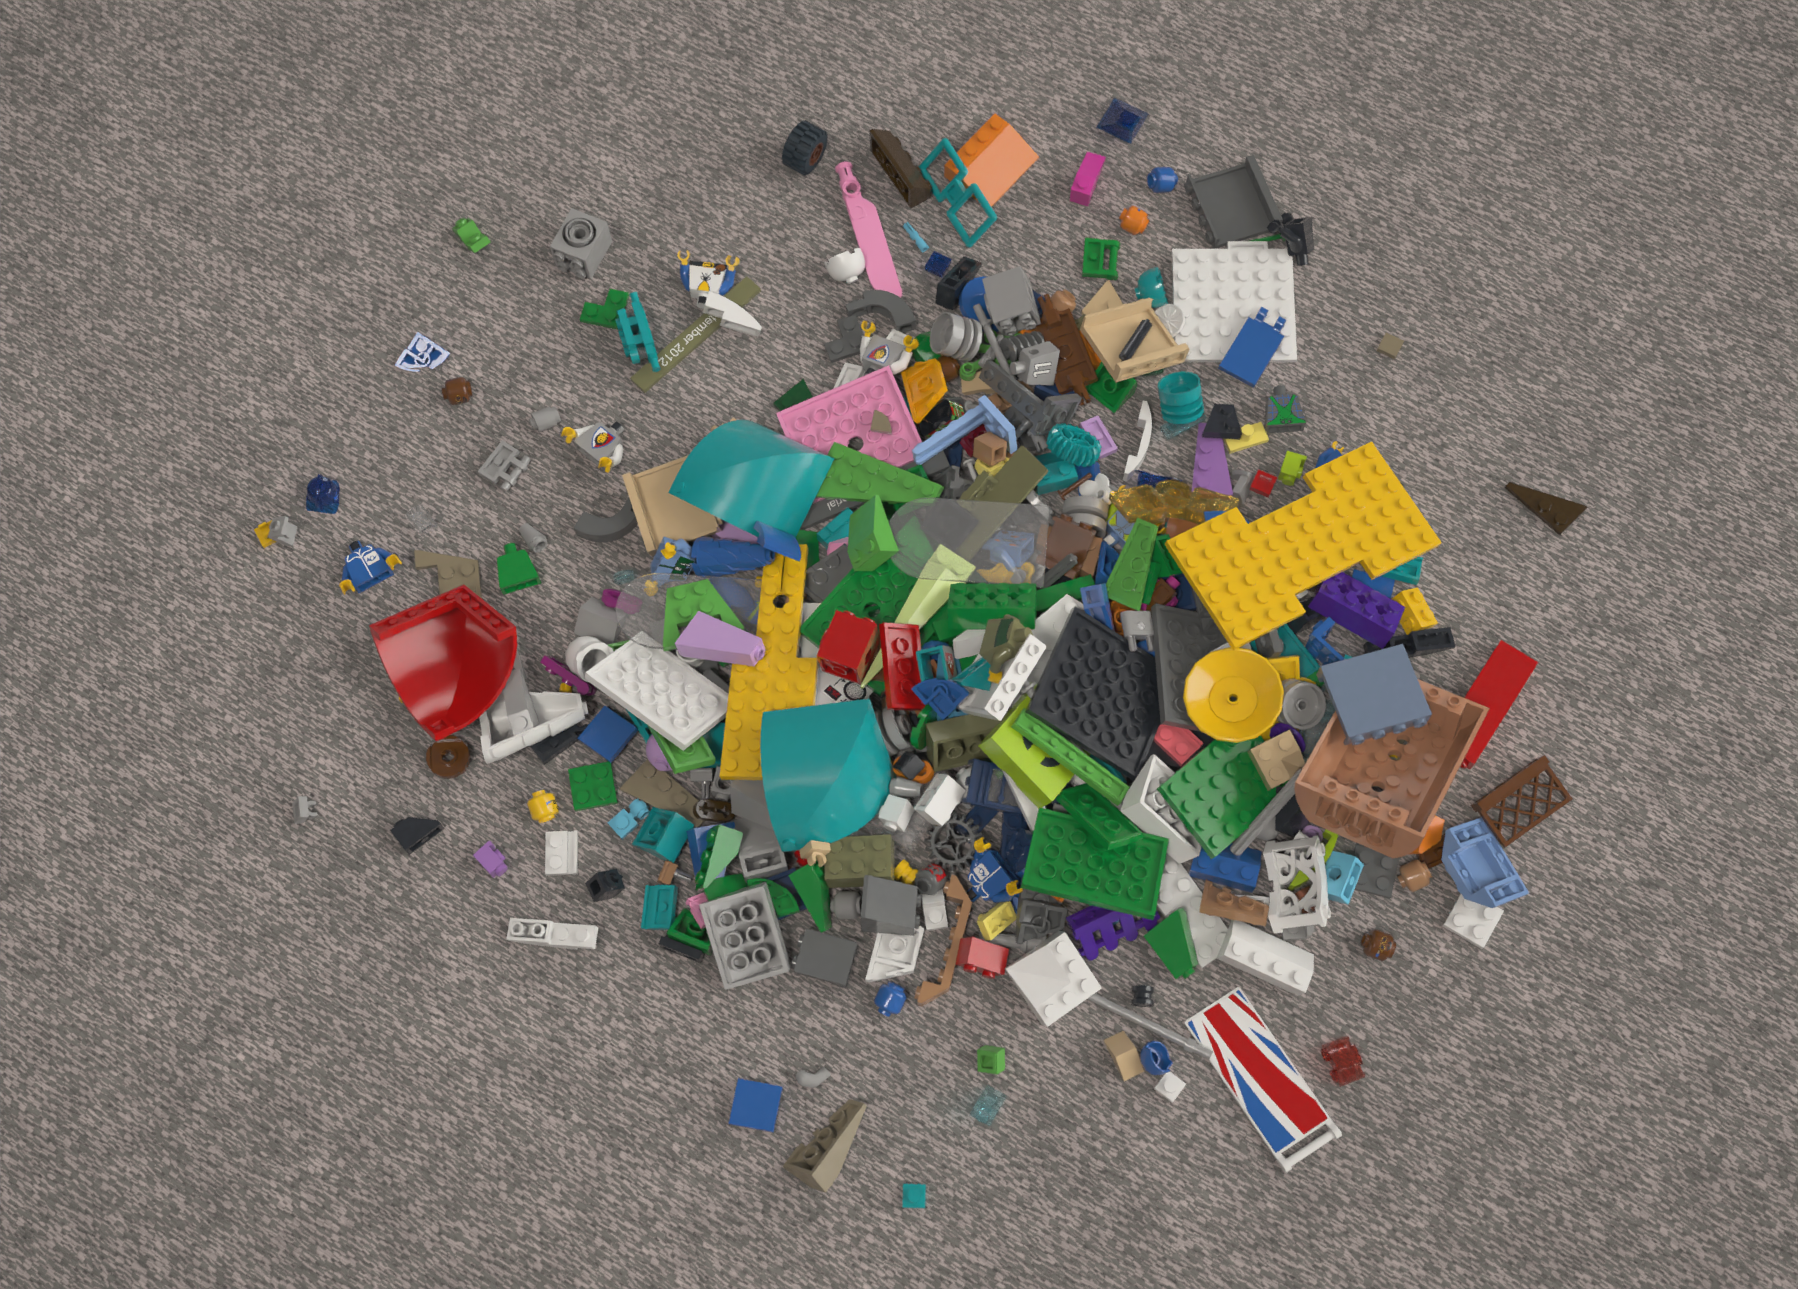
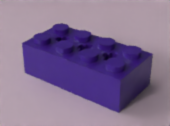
[1308,572,1405,649]

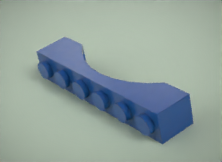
[1080,583,1115,632]

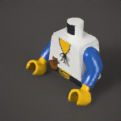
[677,250,740,309]

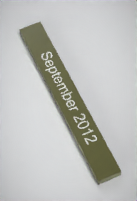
[630,276,761,393]

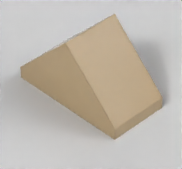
[1103,1031,1144,1081]

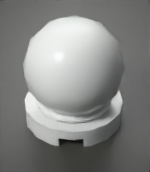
[565,636,614,682]

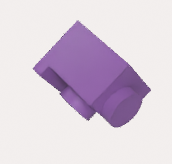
[473,840,508,878]

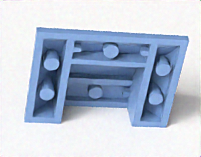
[1441,817,1529,908]

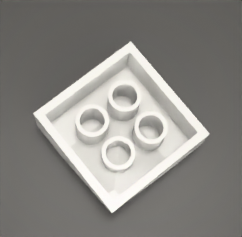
[1005,931,1101,1027]

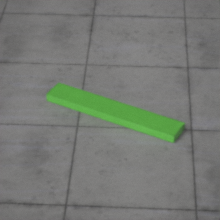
[1011,708,1130,806]

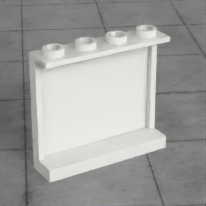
[958,634,1047,721]

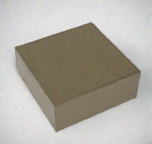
[1377,332,1404,360]

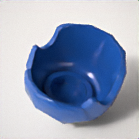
[1140,1041,1173,1076]

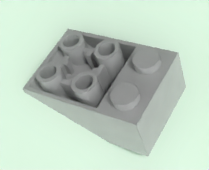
[731,818,788,883]

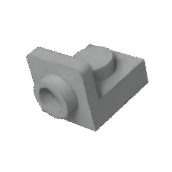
[268,516,297,546]
[1281,913,1315,941]

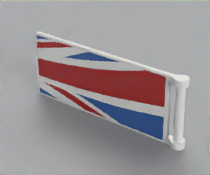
[1185,987,1342,1173]

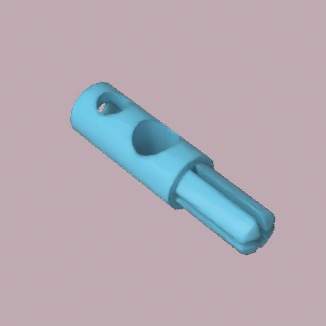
[903,222,929,253]

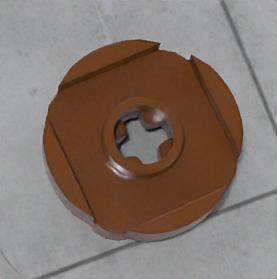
[426,735,471,779]

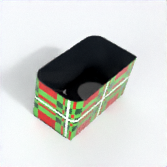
[919,400,964,438]

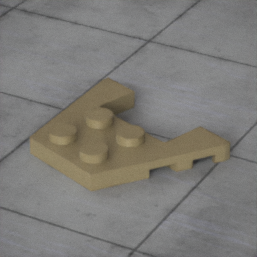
[414,550,482,598]

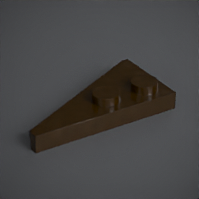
[1505,482,1588,535]

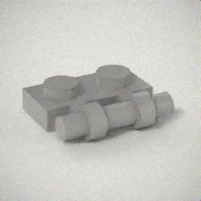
[478,440,531,492]

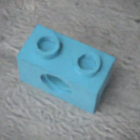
[1326,851,1364,905]

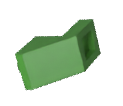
[451,218,490,253]

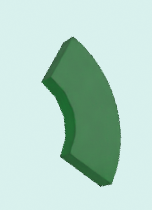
[747,878,800,918]

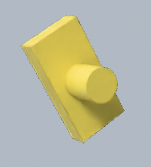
[1224,422,1269,454]
[977,901,1017,941]

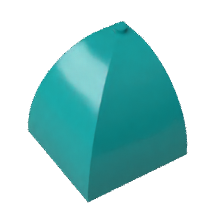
[668,420,834,538]
[760,699,897,852]

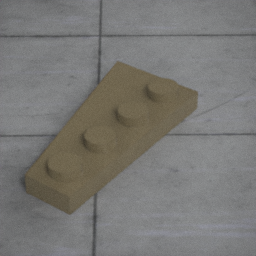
[619,759,711,828]

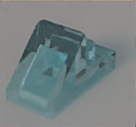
[970,1085,1007,1127]

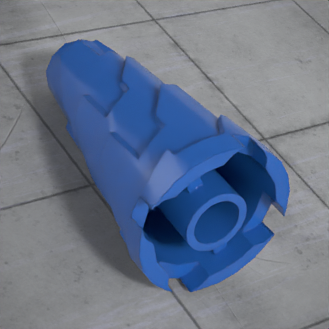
[691,536,775,579]

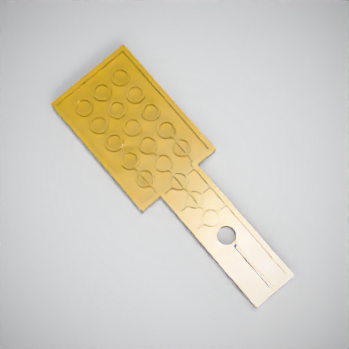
[720,544,819,780]

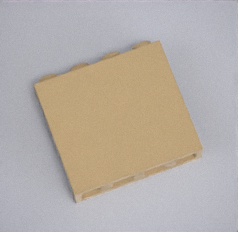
[1080,298,1190,382]
[622,450,723,556]

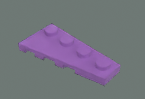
[1191,423,1233,500]

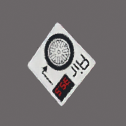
[821,676,873,703]

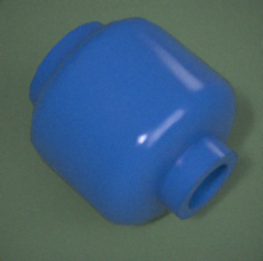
[1147,167,1178,193]
[874,981,907,1017]

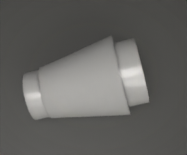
[519,523,547,553]
[890,776,923,798]

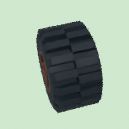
[781,120,828,176]

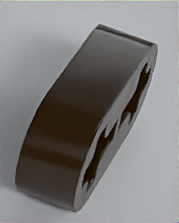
[693,799,735,823]

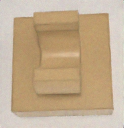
[800,840,831,867]

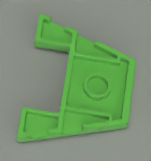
[663,579,744,651]

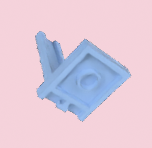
[912,395,1017,465]

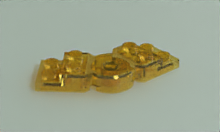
[1109,480,1240,525]

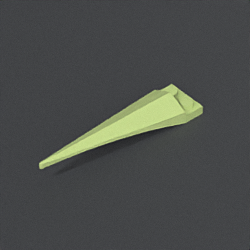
[861,544,976,689]

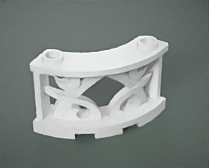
[1263,835,1331,933]

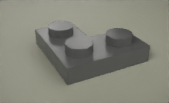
[824,314,864,363]

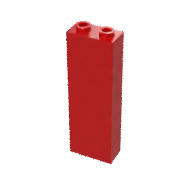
[1460,640,1539,770]

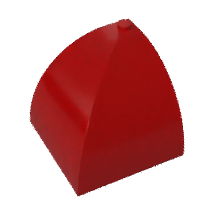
[369,585,517,741]

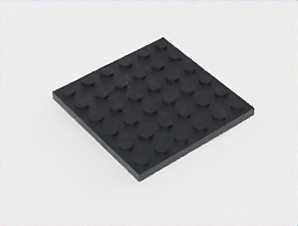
[1025,606,1161,780]

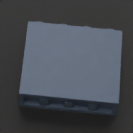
[1317,644,1432,745]

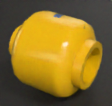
[527,790,559,823]

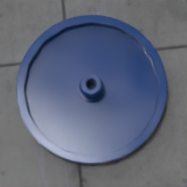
[959,277,999,332]

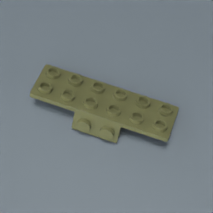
[954,446,1048,562]

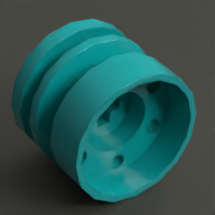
[1158,371,1204,424]

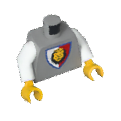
[860,320,919,376]
[561,421,624,473]

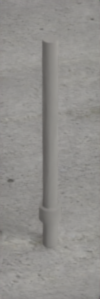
[1087,993,1213,1059]

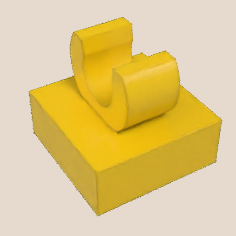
[254,520,277,548]

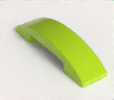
[1288,829,1338,891]

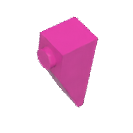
[1070,152,1106,206]

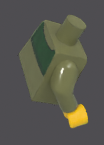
[979,614,1033,684]

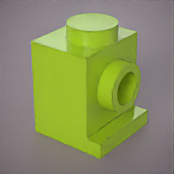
[1278,451,1307,486]

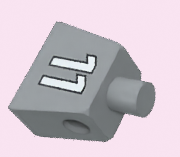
[1010,341,1060,385]

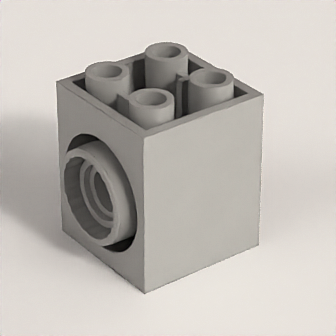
[550,208,612,280]
[982,266,1041,336]

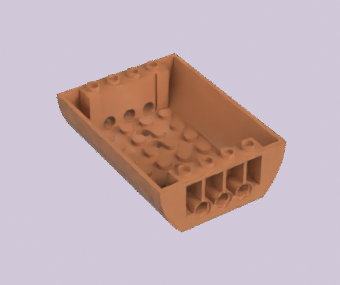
[1294,679,1489,859]

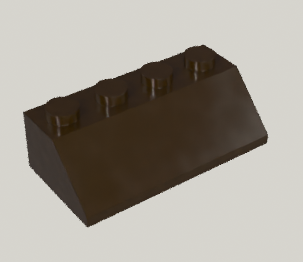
[869,129,932,209]

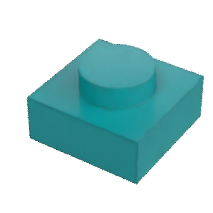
[902,1184,926,1209]

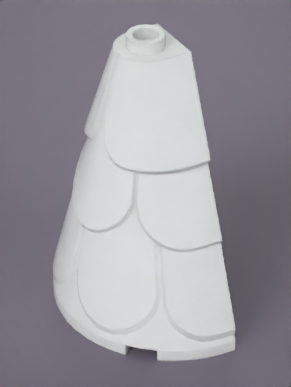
[479,691,588,763]

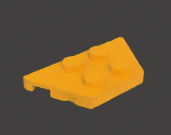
[901,358,948,424]

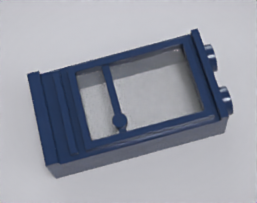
[961,759,1046,817]

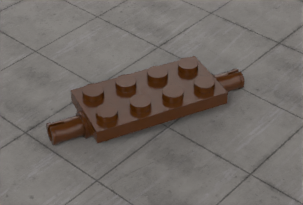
[1034,294,1098,406]

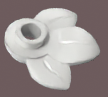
[1079,473,1114,505]

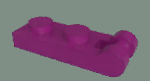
[540,655,597,696]

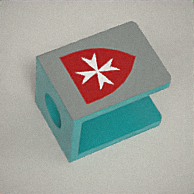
[916,645,957,682]

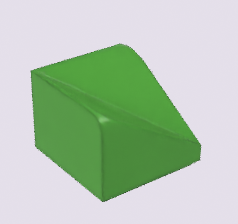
[977,1045,1005,1075]

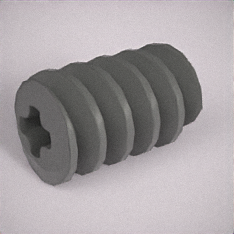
[1000,331,1045,362]

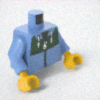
[644,537,696,597]

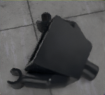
[1267,213,1314,266]

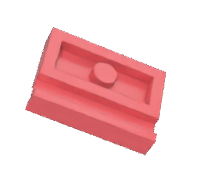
[1153,724,1204,766]

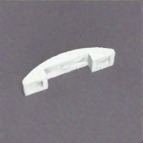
[1123,401,1152,482]

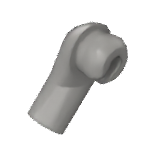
[796,1067,831,1088]

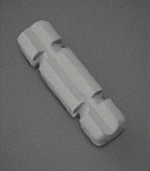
[978,335,1004,368]

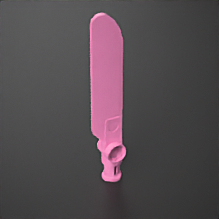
[835,162,902,298]

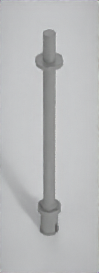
[973,304,1048,453]

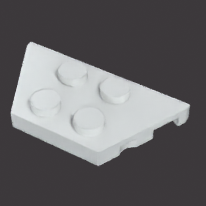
[865,925,924,983]

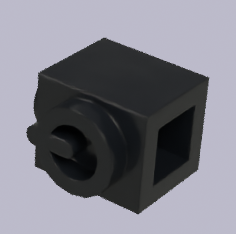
[585,869,625,902]

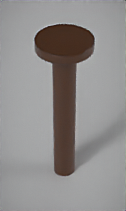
[1057,472,1092,501]

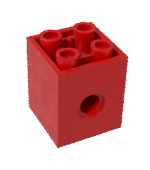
[816,610,880,685]

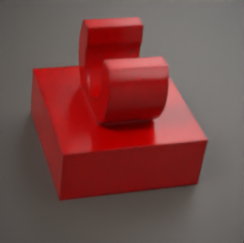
[1249,469,1277,498]

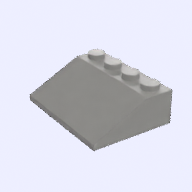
[699,882,791,990]

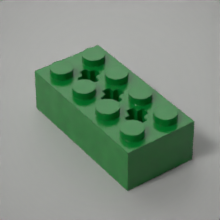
[947,583,1037,630]

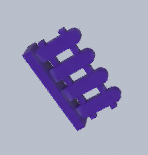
[1066,905,1160,960]

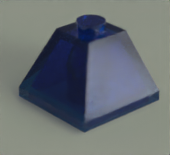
[1096,97,1149,144]

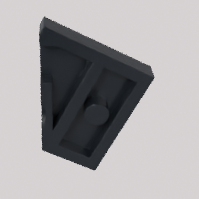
[1202,404,1242,440]

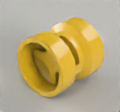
[894,859,919,885]

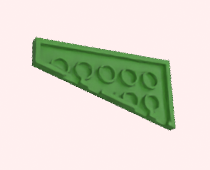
[816,442,944,507]

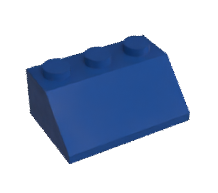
[1188,843,1262,893]

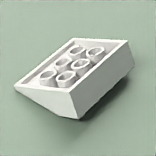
[1121,754,1201,864]

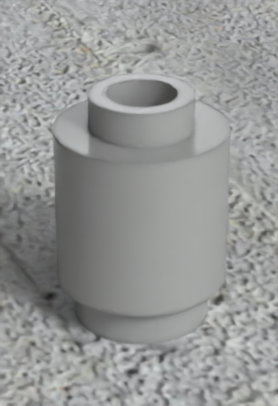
[529,406,561,432]

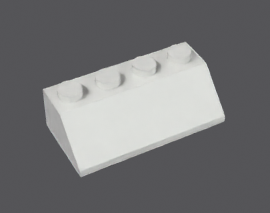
[1217,920,1314,995]

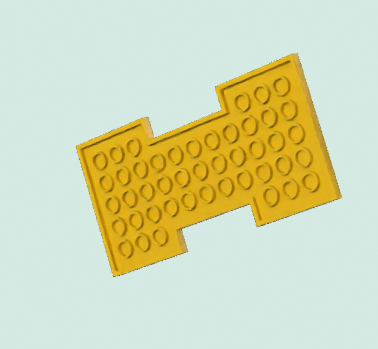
[1164,441,1442,650]

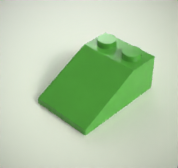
[847,495,899,571]

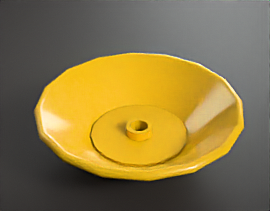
[1183,647,1284,743]

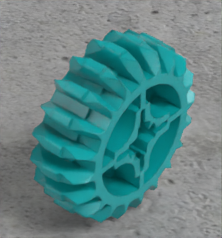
[1046,423,1102,467]

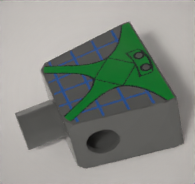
[1264,385,1306,434]

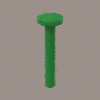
[1249,233,1285,242]

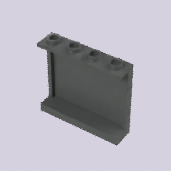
[1184,155,1283,249]

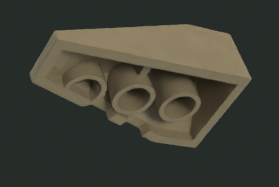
[783,1099,866,1193]

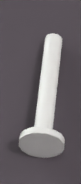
[963,459,977,482]

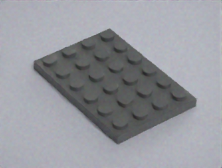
[1151,604,1236,732]

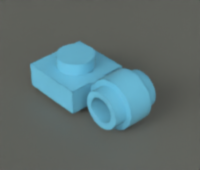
[608,799,650,840]

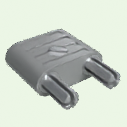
[1120,611,1155,652]

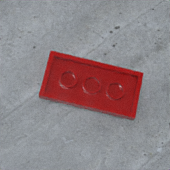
[879,623,926,711]

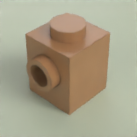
[973,431,1007,466]

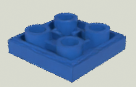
[578,706,638,763]
[729,1078,783,1133]

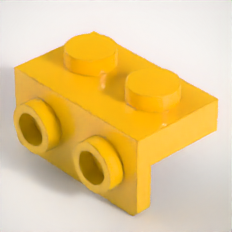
[1392,587,1438,635]

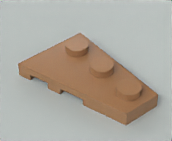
[1199,880,1269,926]

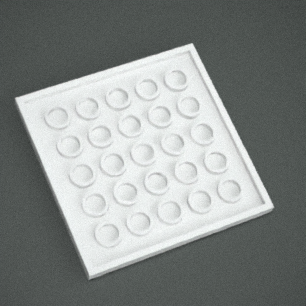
[1172,249,1297,362]

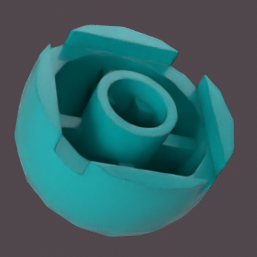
[1134,266,1169,308]

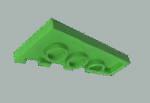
[1106,518,1158,611]

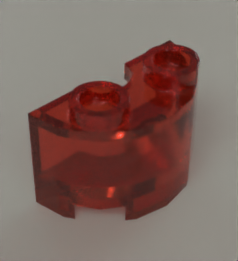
[1321,1036,1365,1087]

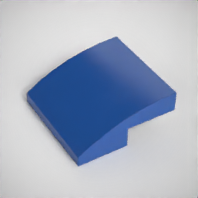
[753,521,801,562]

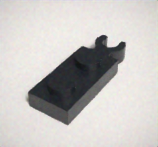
[530,721,588,765]

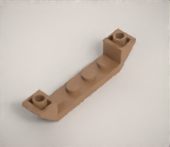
[914,875,972,1007]

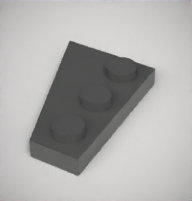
[804,543,853,603]

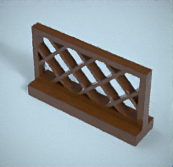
[1470,755,1573,848]

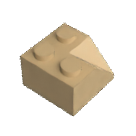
[1248,730,1305,791]

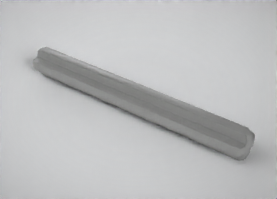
[1230,769,1302,856]

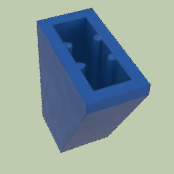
[687,822,735,879]

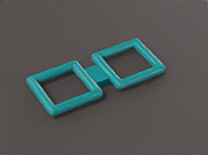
[918,138,997,248]

